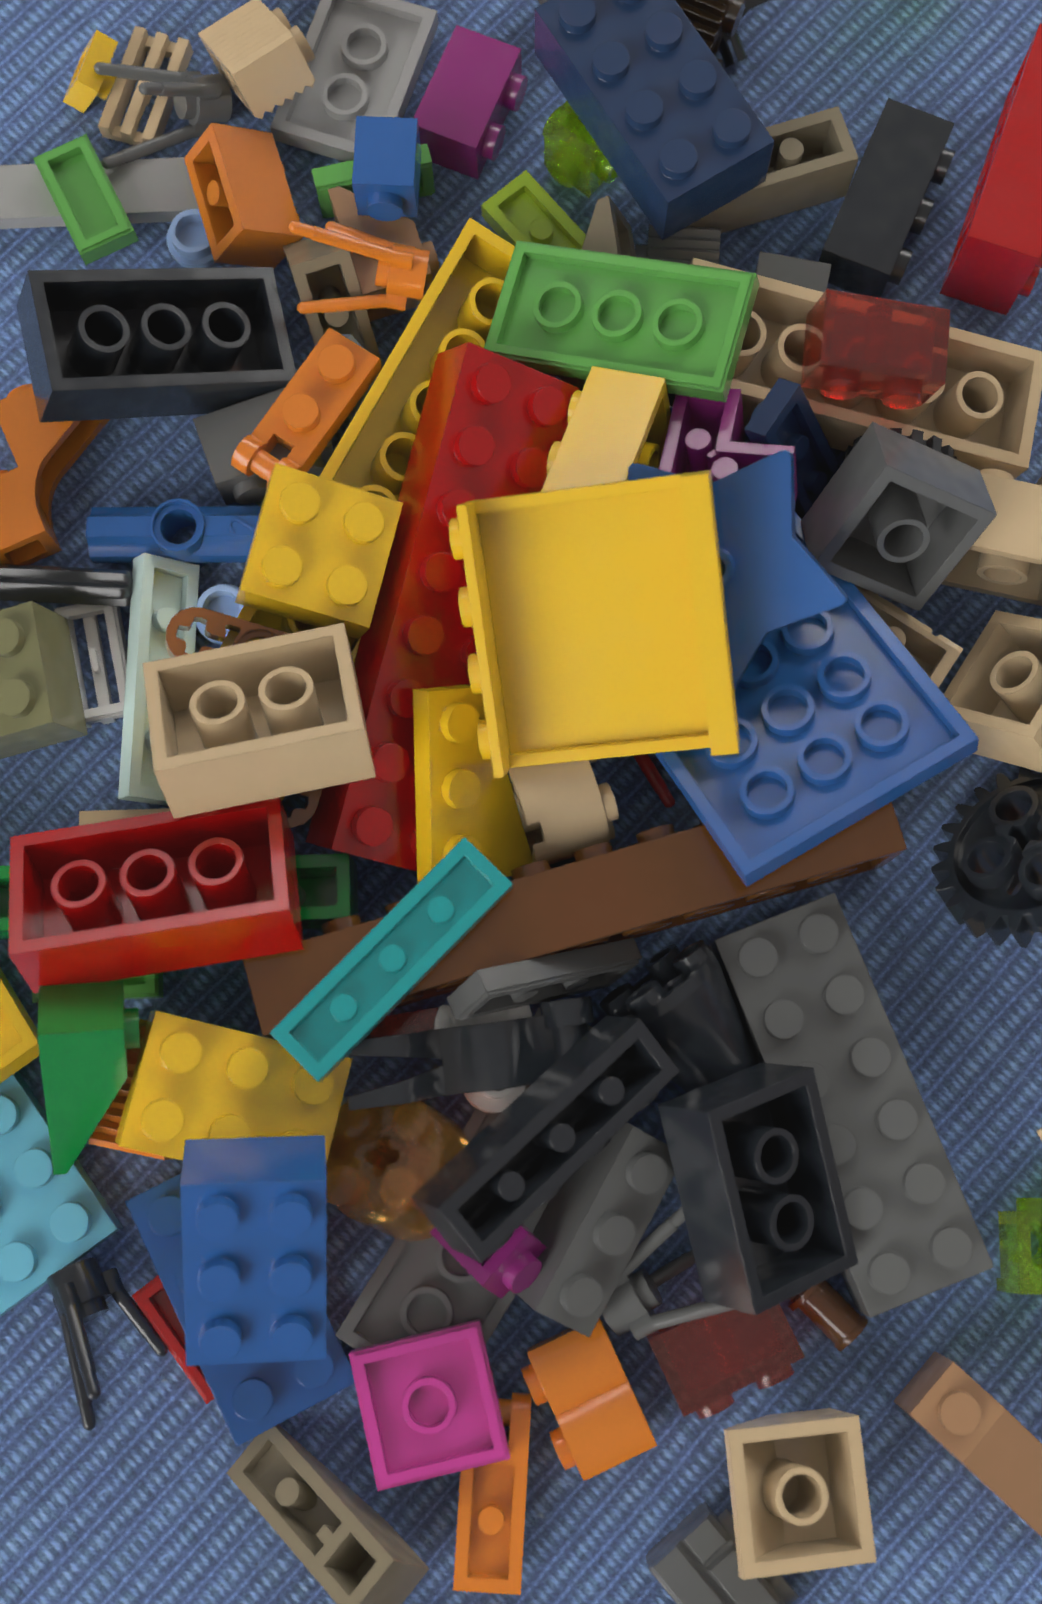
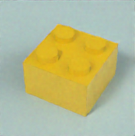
[235,463,403,639]

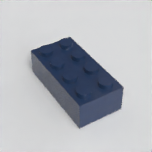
[535,0,775,240]

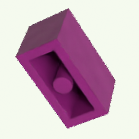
[413,25,528,180]

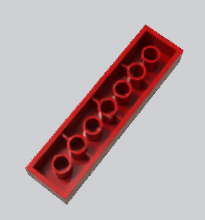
[306,342,580,872]

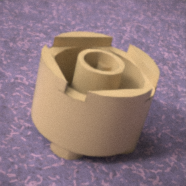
[507,759,619,865]

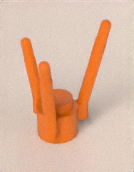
[288,221,430,314]

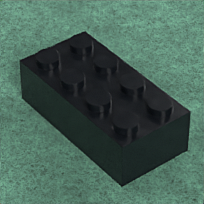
[17,267,296,423]

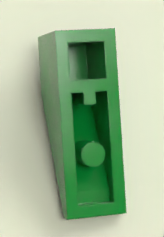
[37,981,140,1175]

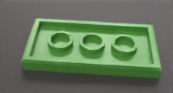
[484,240,760,402]

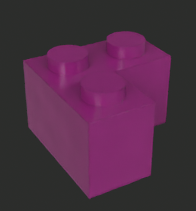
[659,388,798,504]

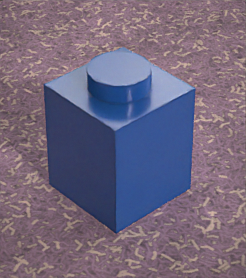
[352,116,422,221]

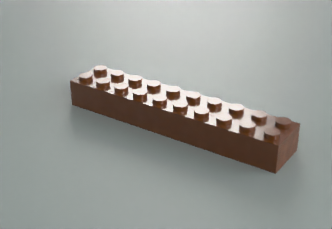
[243,802,907,1040]

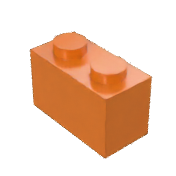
[184,123,303,269]

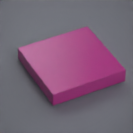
[349,1319,511,1491]

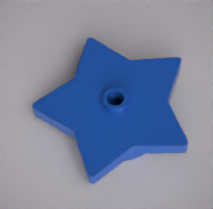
[628,450,848,689]

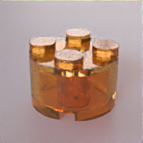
[326,1100,470,1241]

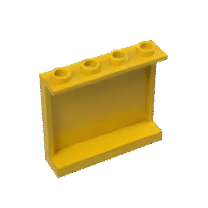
[449,470,740,778]

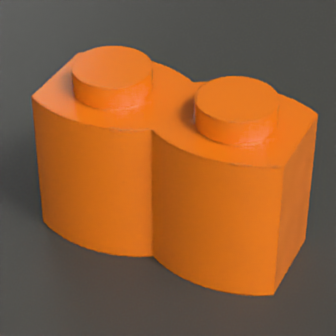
[521,1318,657,1481]

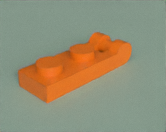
[231,327,382,485]
[453,1392,532,1595]

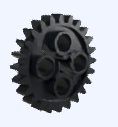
[931,767,1042,948]

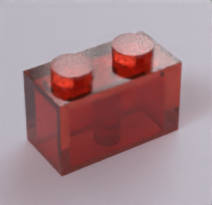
[801,289,951,409]
[646,1304,805,1419]

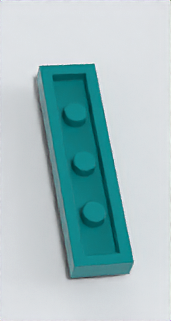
[270,837,513,1082]

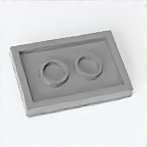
[270,0,439,162]

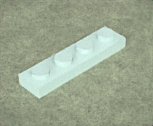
[118,553,200,806]

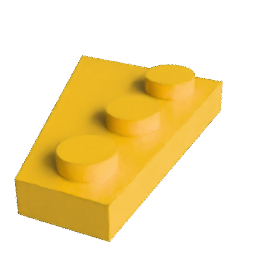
[413,685,533,884]

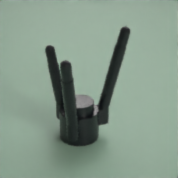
[47,1257,168,1431]

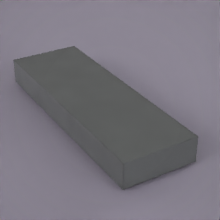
[447,938,642,1020]

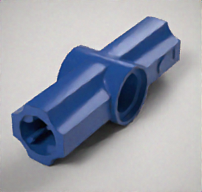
[86,498,262,568]

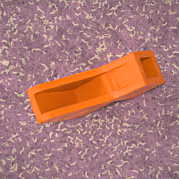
[0,384,110,565]

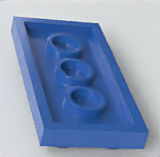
[125,1173,355,1447]

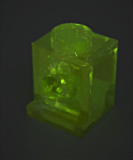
[996,1198,1042,1294]

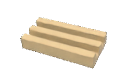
[98,26,193,145]

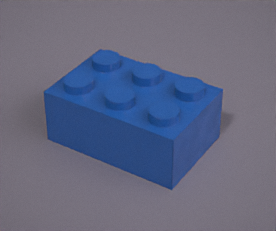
[180,1135,326,1366]

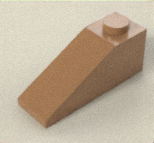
[893,1351,1042,1537]

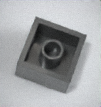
[800,422,997,611]

